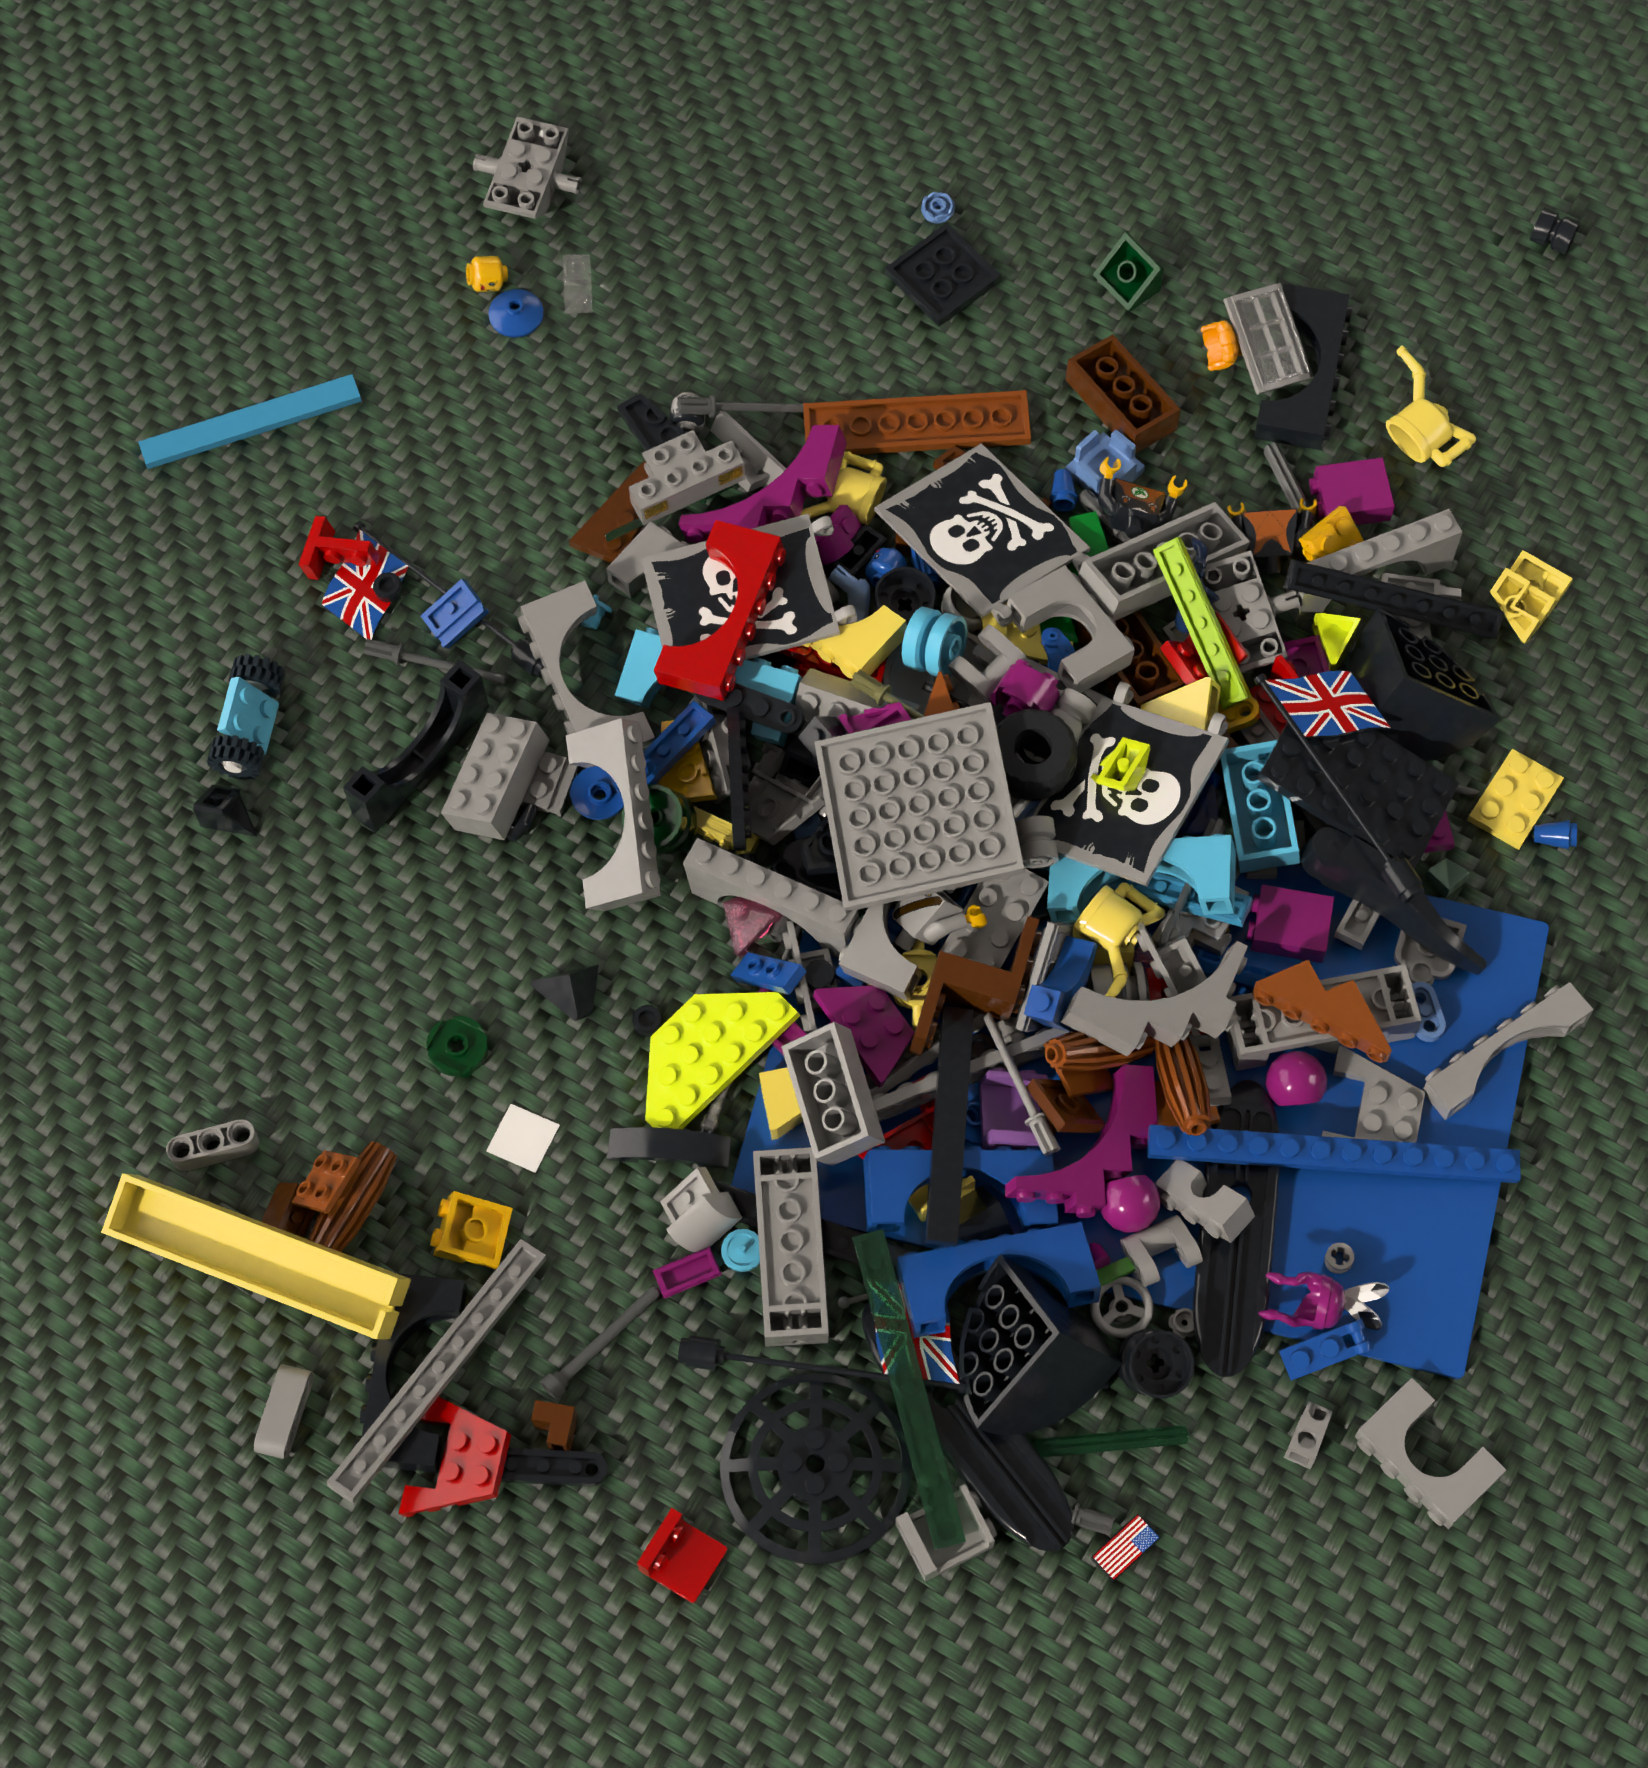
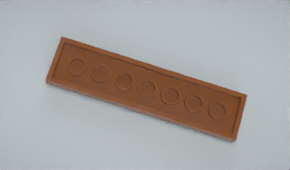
[803,390,1031,455]

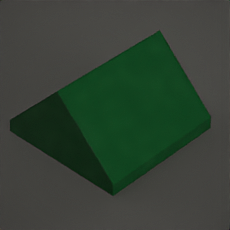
[1093,232,1164,311]

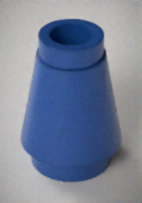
[1050,469,1078,512]
[1534,820,1577,849]

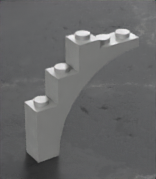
[1061,941,1248,1056]

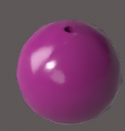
[1266,1051,1328,1106]
[1100,1175,1161,1233]

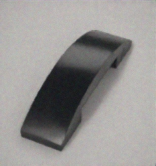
[607,1127,732,1169]

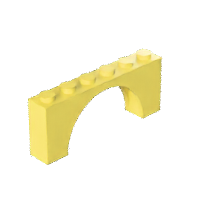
[803,605,907,679]

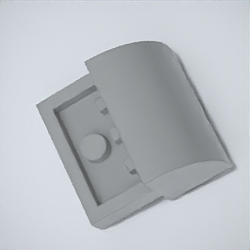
[660,1167,742,1252]

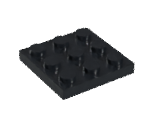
[885,223,1001,327]

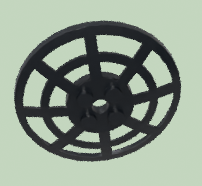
[720,1373,912,1565]

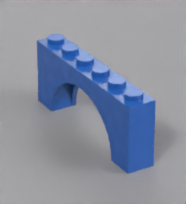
[863,1146,1058,1232]
[897,1222,1101,1338]

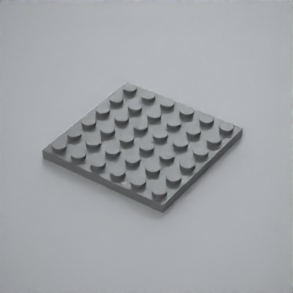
[814,702,1026,912]

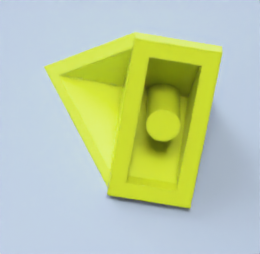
[1312,613,1361,671]
[1090,737,1150,791]

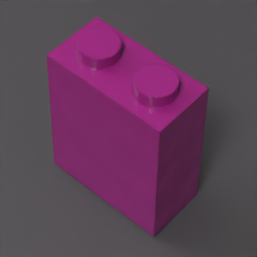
[1309,457,1395,525]
[1247,885,1334,963]

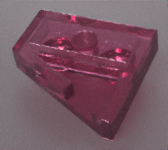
[723,897,783,958]

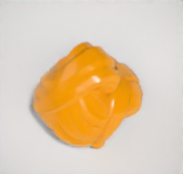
[1201,320,1243,371]

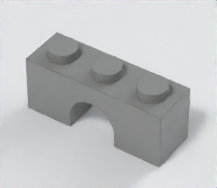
[1155,1160,1255,1243]

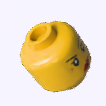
[466,256,508,292]

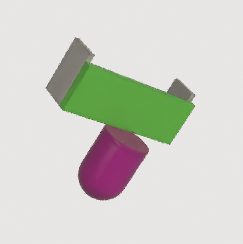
[1089,1243,1139,1287]

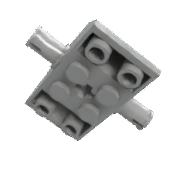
[473,117,582,219]
[1185,550,1300,673]

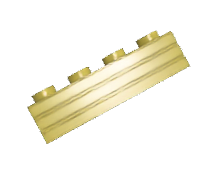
[694,806,760,855]

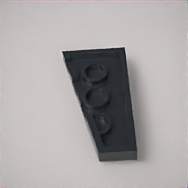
[617,393,705,451]

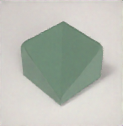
[1425,858,1470,898]

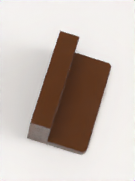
[261,1182,315,1238]

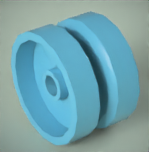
[902,607,968,677]

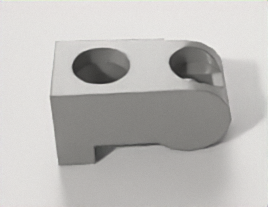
[1284,1401,1332,1469]

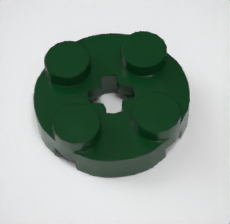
[426,1015,488,1078]

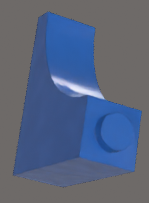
[1024,936,1098,1032]

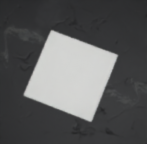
[486,1104,560,1173]

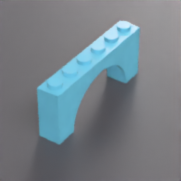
[615,628,803,747]
[1047,834,1236,923]

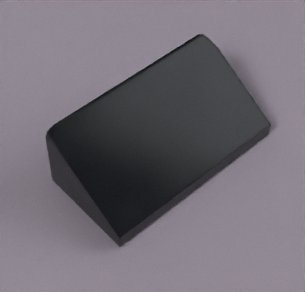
[830,524,888,577]

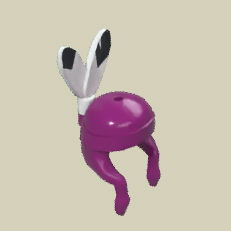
[1258,1271,1389,1330]

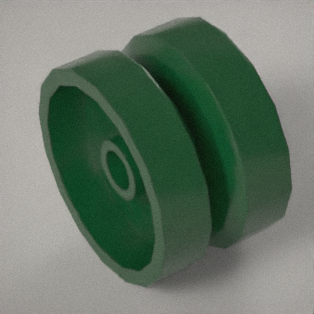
[622,784,697,854]

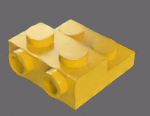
[1298,506,1364,561]
[430,1191,513,1270]

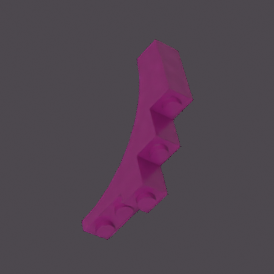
[679,425,847,543]
[1005,1064,1158,1218]

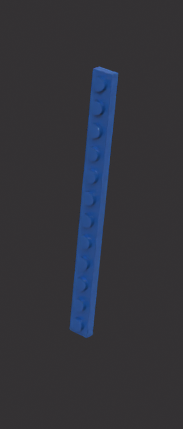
[1147,1125,1521,1183]

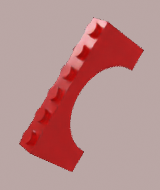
[654,520,786,701]

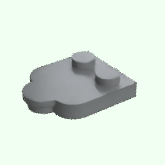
[1394,917,1467,985]

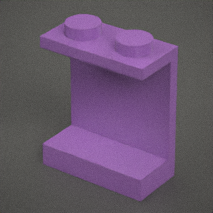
[979,1068,1047,1150]

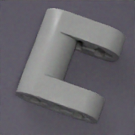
[948,624,1029,703]
[1120,1215,1203,1287]

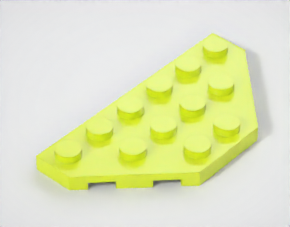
[645,992,801,1130]

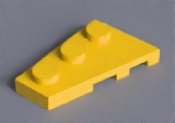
[659,720,717,802]

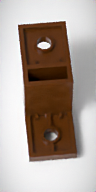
[909,916,1042,1057]

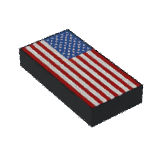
[1091,1514,1161,1583]

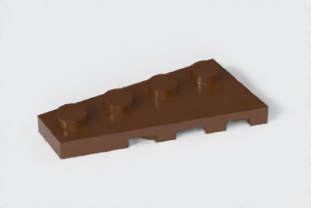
[569,461,649,563]

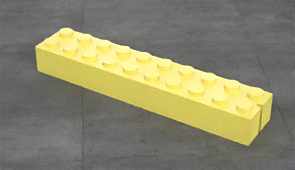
[101,1173,411,1340]

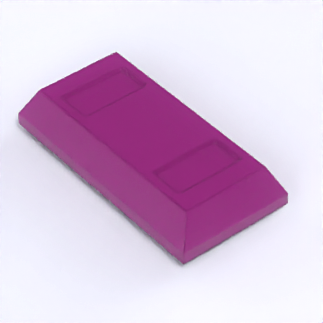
[652,1247,722,1299]

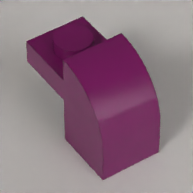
[815,505,862,565]

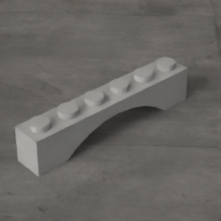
[1422,982,1593,1120]

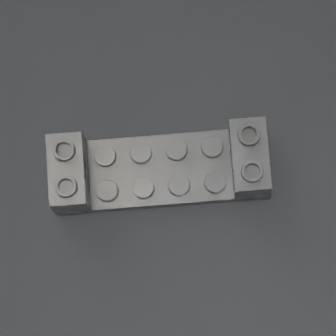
[1226,964,1422,1071]
[753,1147,829,1347]

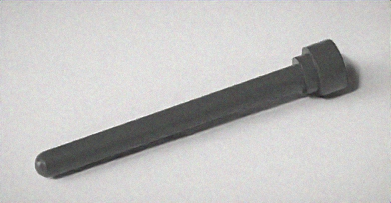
[540,1286,660,1401]

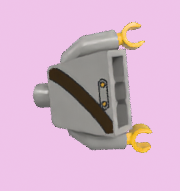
[892,891,987,951]

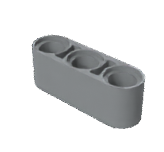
[166,1120,260,1171]
[254,1364,314,1460]

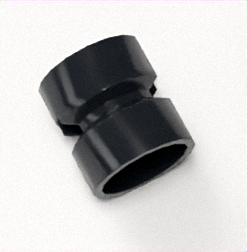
[1530,207,1580,255]

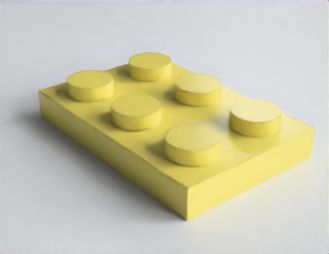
[1467,749,1564,850]

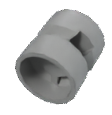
[1050,688,1097,741]
[1016,816,1059,869]

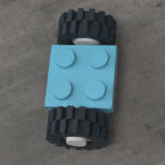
[207,654,285,780]

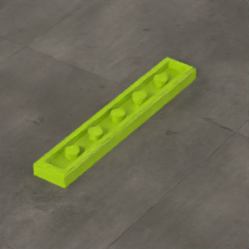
[1153,537,1252,709]

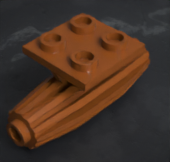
[1043,1030,1155,1098]
[1155,1036,1220,1136]
[292,1141,397,1252]

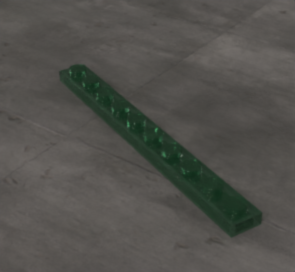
[852,1229,967,1551]

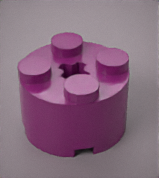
[991,659,1060,717]

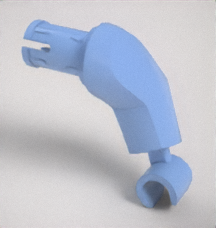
[828,565,870,622]

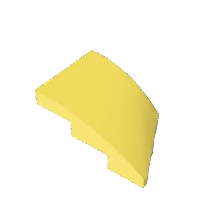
[1490,550,1573,644]

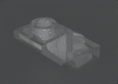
[563,254,593,313]

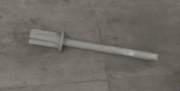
[984,1013,1060,1156]

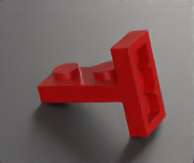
[298,516,380,580]

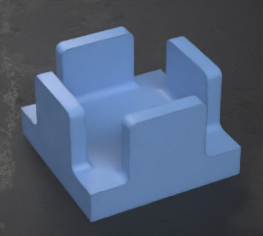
[1065,430,1145,497]

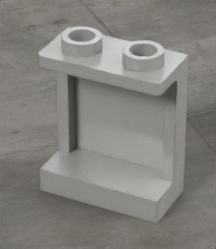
[895,1484,997,1582]

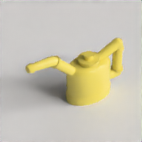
[1386,345,1476,467]
[800,451,887,525]
[1073,882,1165,998]

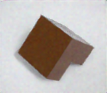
[531,1400,578,1451]

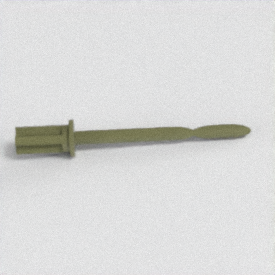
[850,669,926,719]

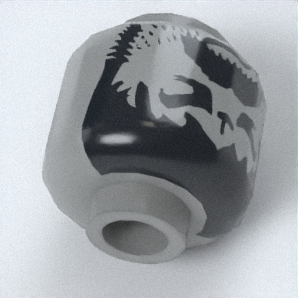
[669,392,706,433]

